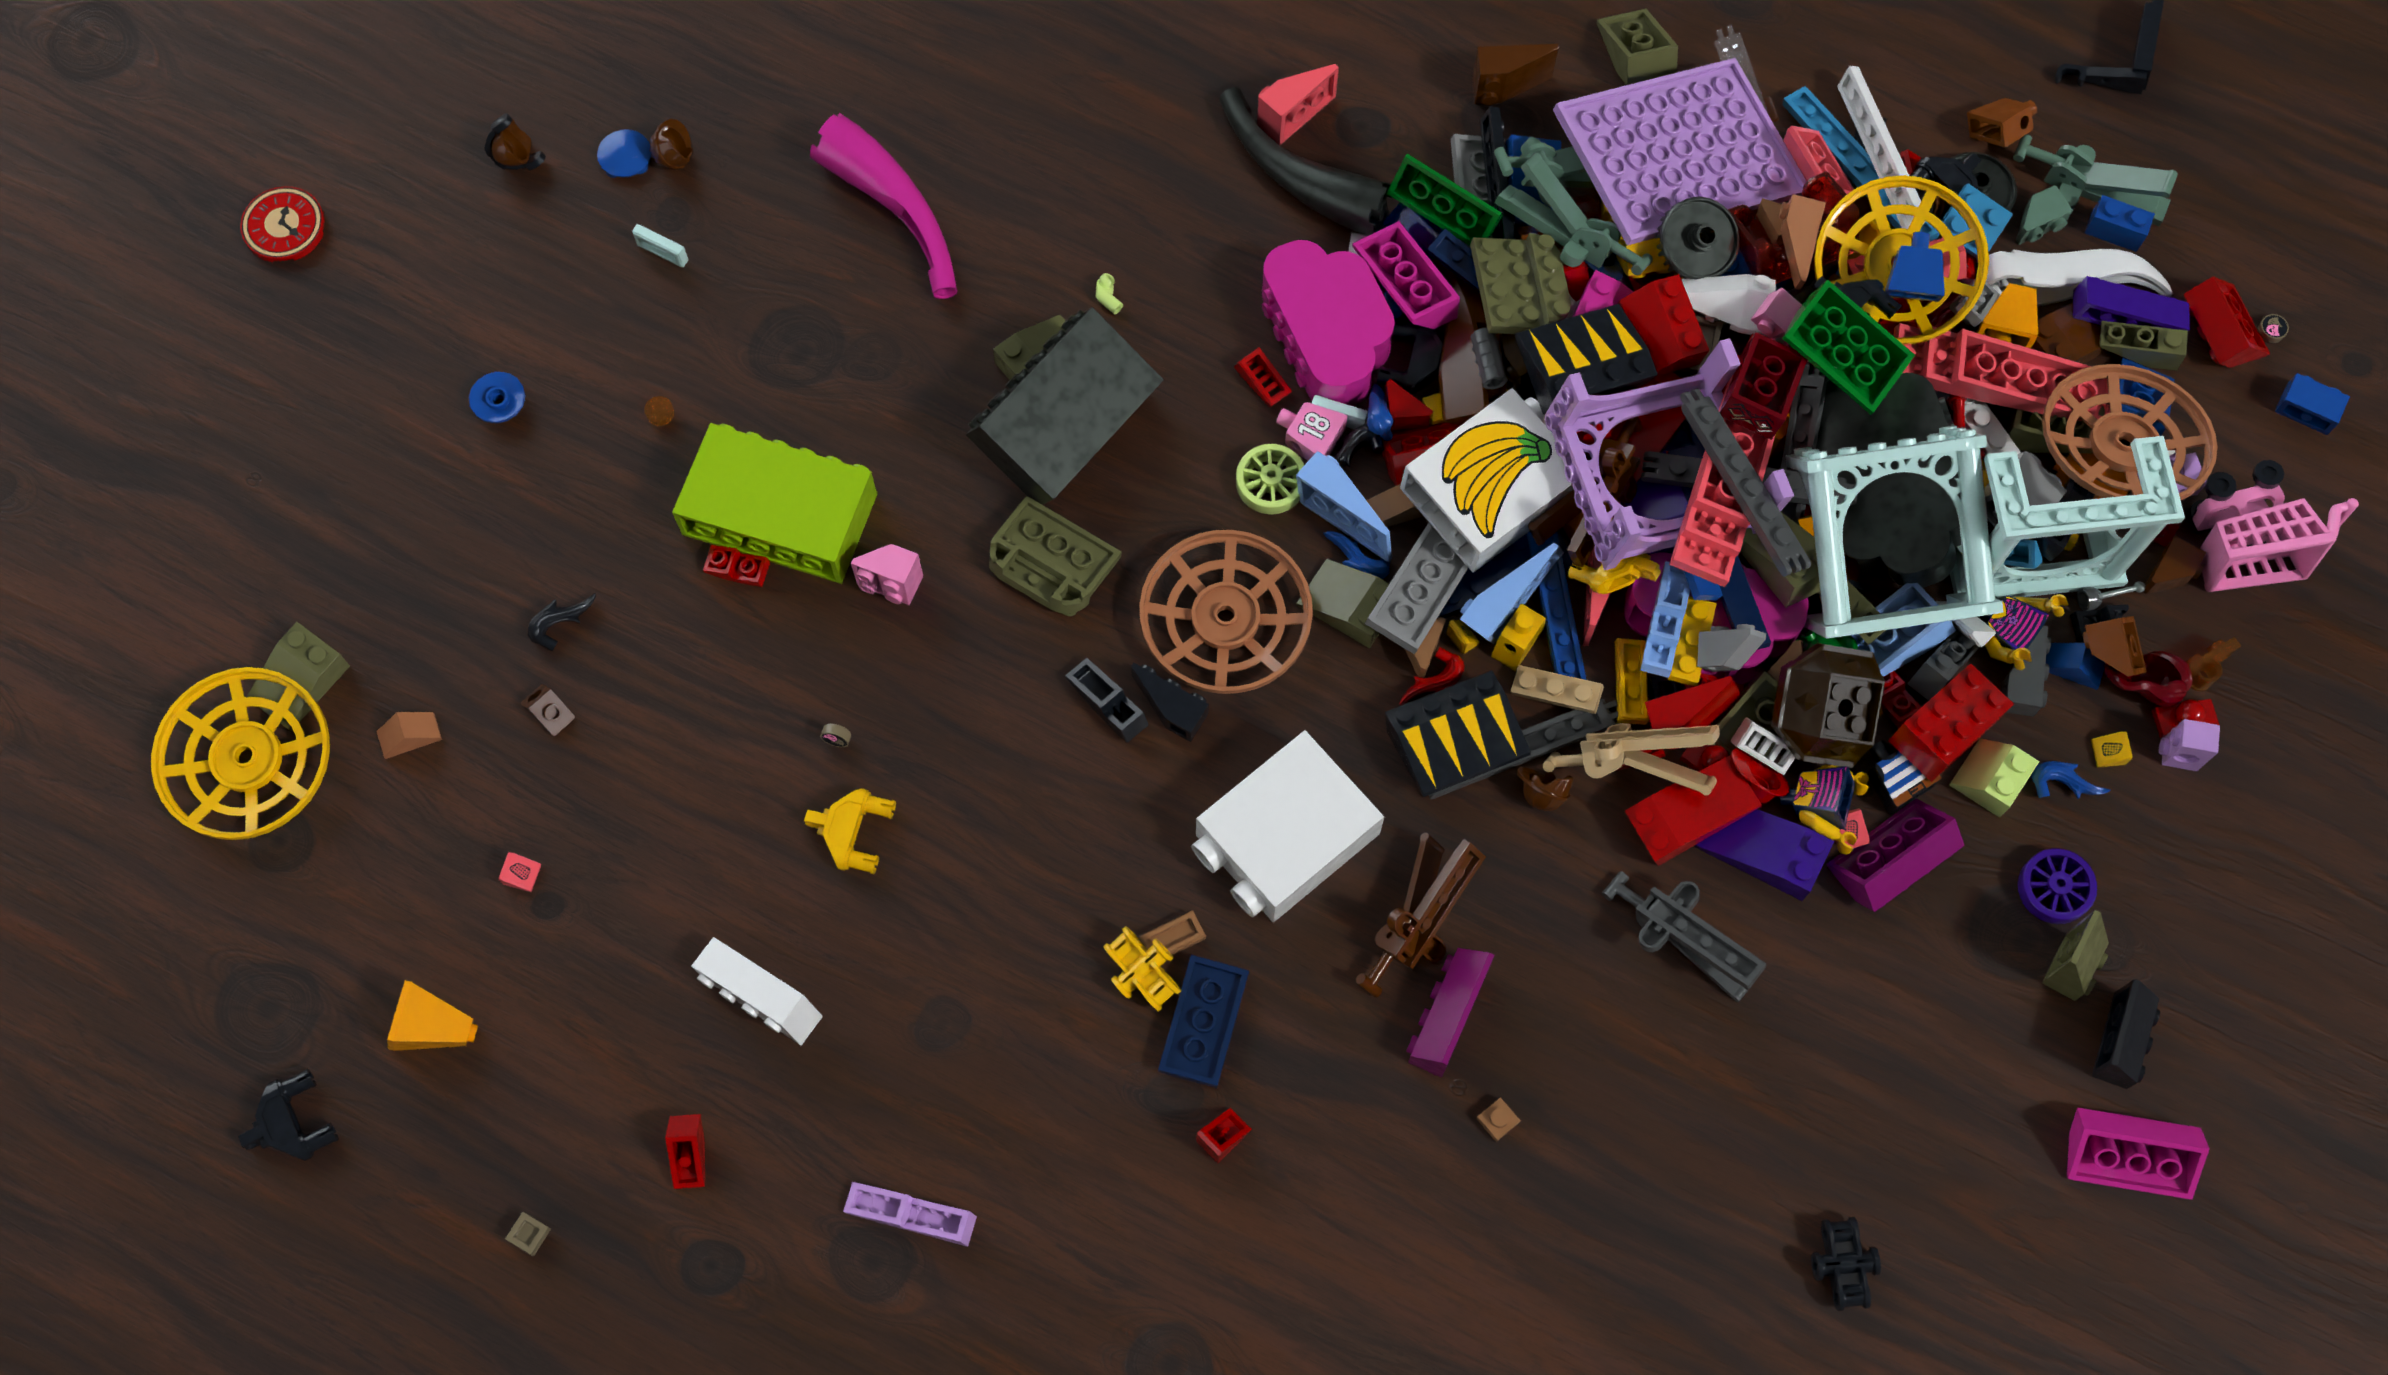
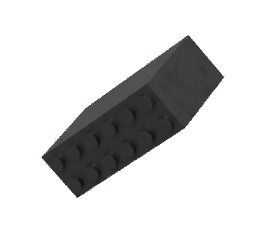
[966,307,1164,505]

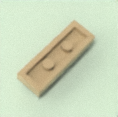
[1510,665,1604,714]

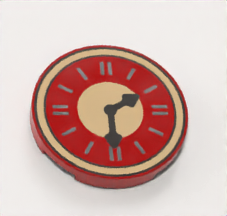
[240,186,324,262]

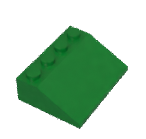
[1782,280,1915,415]

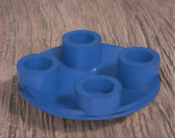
[597,129,651,178]

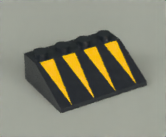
[1515,304,1658,415]
[1385,670,1531,797]

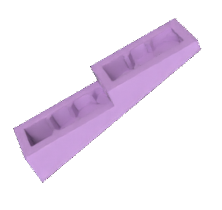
[843,1182,977,1247]

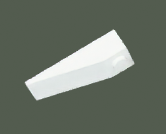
[1681,274,1776,337]

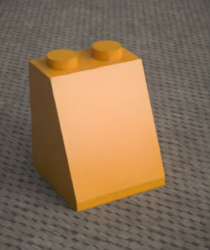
[1976,283,2038,349]

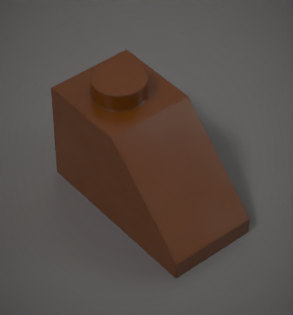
[2143,536,2207,594]

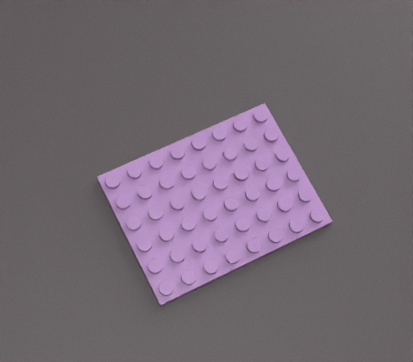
[1553,58,1811,246]

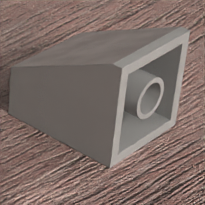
[1984,451,2067,528]

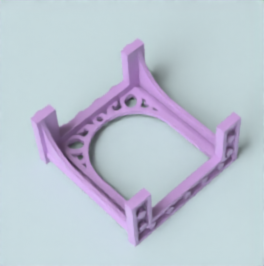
[1545,338,1794,570]

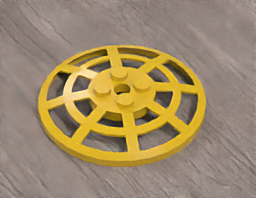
[1814,175,1989,345]
[151,667,330,840]

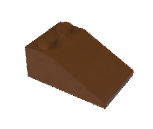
[1472,44,1559,105]

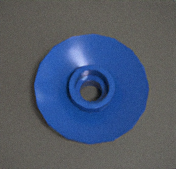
[469,371,526,423]

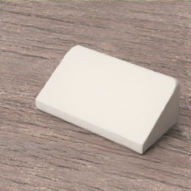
[1936,601,1996,648]

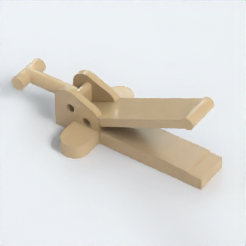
[1543,723,1720,795]

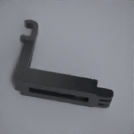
[2055,0,2164,94]

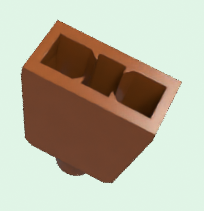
[1967,98,2037,147]

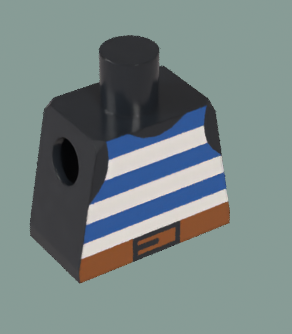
[1868,740,1942,815]

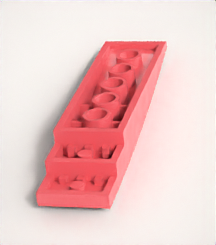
[1894,323,2110,421]
[1669,376,1775,587]

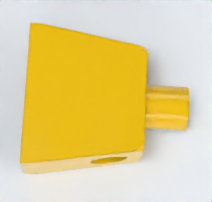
[1491,604,1546,672]

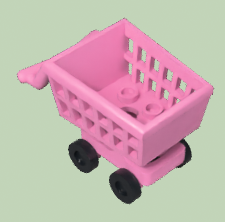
[2188,460,2359,592]

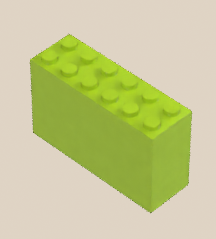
[672,423,877,584]

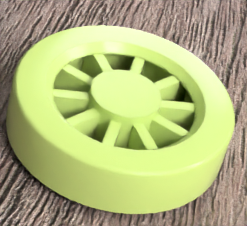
[1236,444,1304,514]

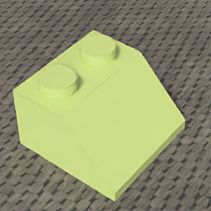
[1949,738,2040,818]

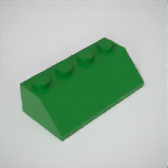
[1386,154,1503,246]

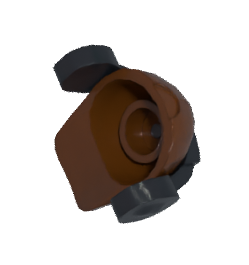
[484,114,546,170]

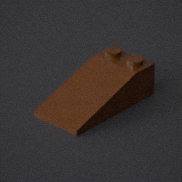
[2031,303,2107,364]

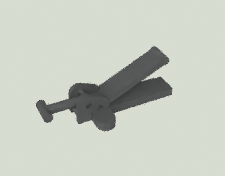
[1601,871,1766,1002]

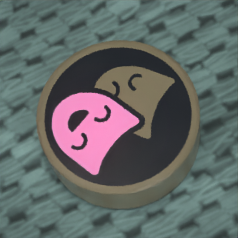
[2258,314,2289,343]
[820,724,851,747]

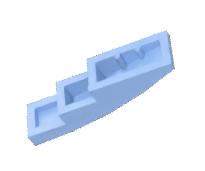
[1640,561,1690,678]

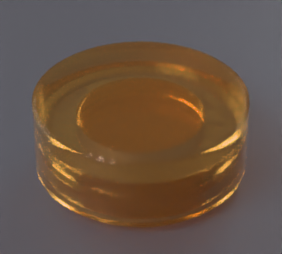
[644,396,674,426]

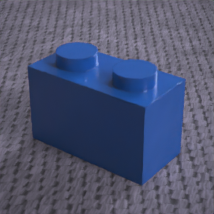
[2084,195,2155,252]
[2275,373,2350,435]

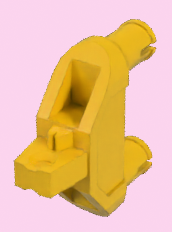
[1568,518,1661,594]
[804,788,896,874]

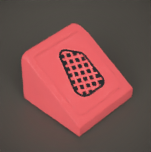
[1834,808,1870,848]
[499,852,542,892]

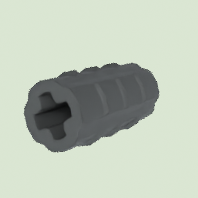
[1470,328,1508,389]

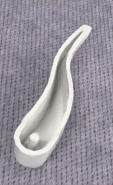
[1986,249,2173,306]

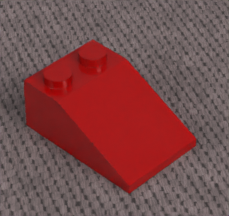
[1645,675,1741,750]

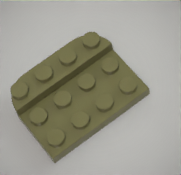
[1470,233,1571,334]
[989,496,1122,616]

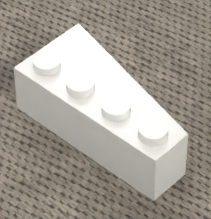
[692,937,823,1046]

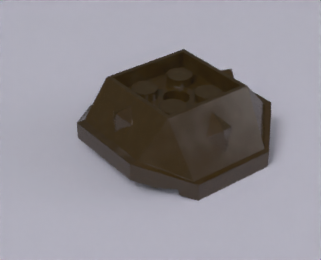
[1771,643,1885,768]

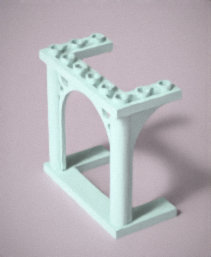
[1785,426,2003,639]
[1950,436,2185,600]

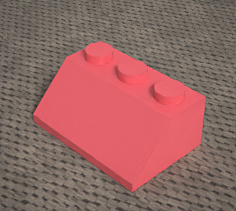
[1783,126,1854,215]

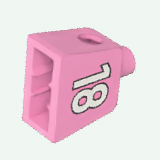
[1276,402,1348,461]

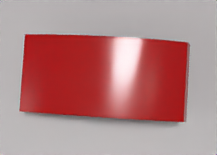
[703,545,771,587]
[1881,671,1921,729]

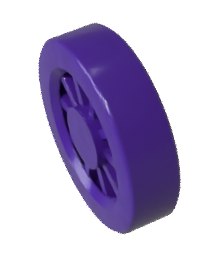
[2018,848,2097,924]

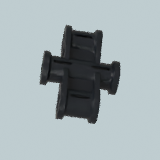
[1811,1217,1881,1311]

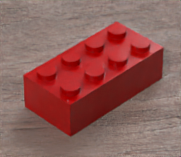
[1888,663,2014,782]

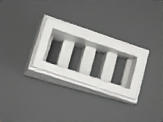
[1731,717,1795,775]

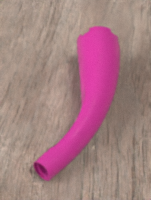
[810,113,957,299]

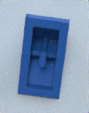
[2046,643,2105,690]

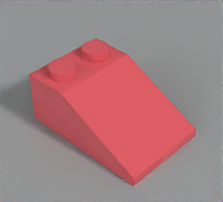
[1257,64,1339,145]

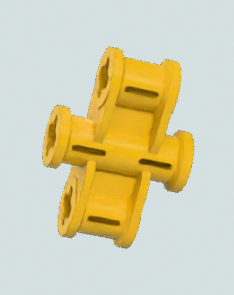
[1103,926,1181,1012]

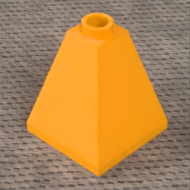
[387,980,478,1051]

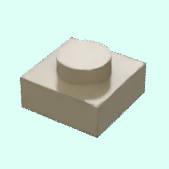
[505,1212,551,1256]

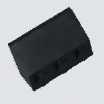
[2092,979,2160,1089]

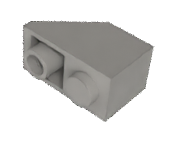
[1697,624,1766,672]

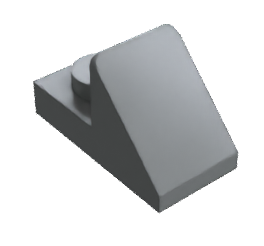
[1949,279,2000,328]

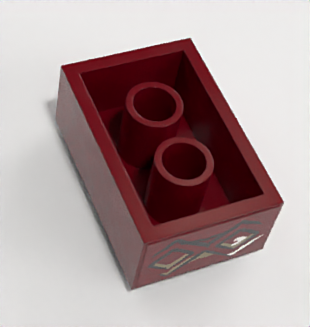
[1719,332,1807,440]

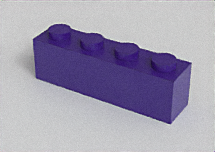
[2073,276,2190,331]

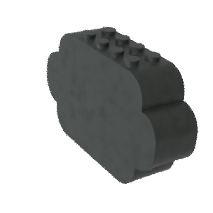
[1816,373,1961,588]

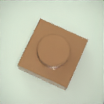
[1476,1097,1521,1142]

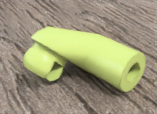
[1096,273,1123,314]

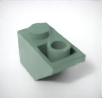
[2016,185,2073,245]

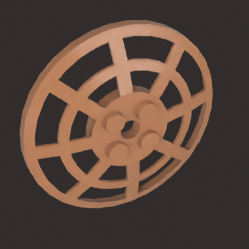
[2042,364,2218,500]
[1140,530,1313,694]

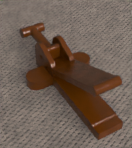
[1528,416,1642,567]
[1356,832,1486,998]

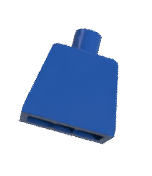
[1885,232,1945,302]

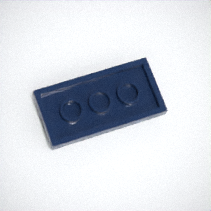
[1158,955,1249,1088]

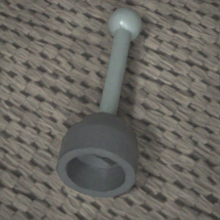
[2077,581,2145,611]

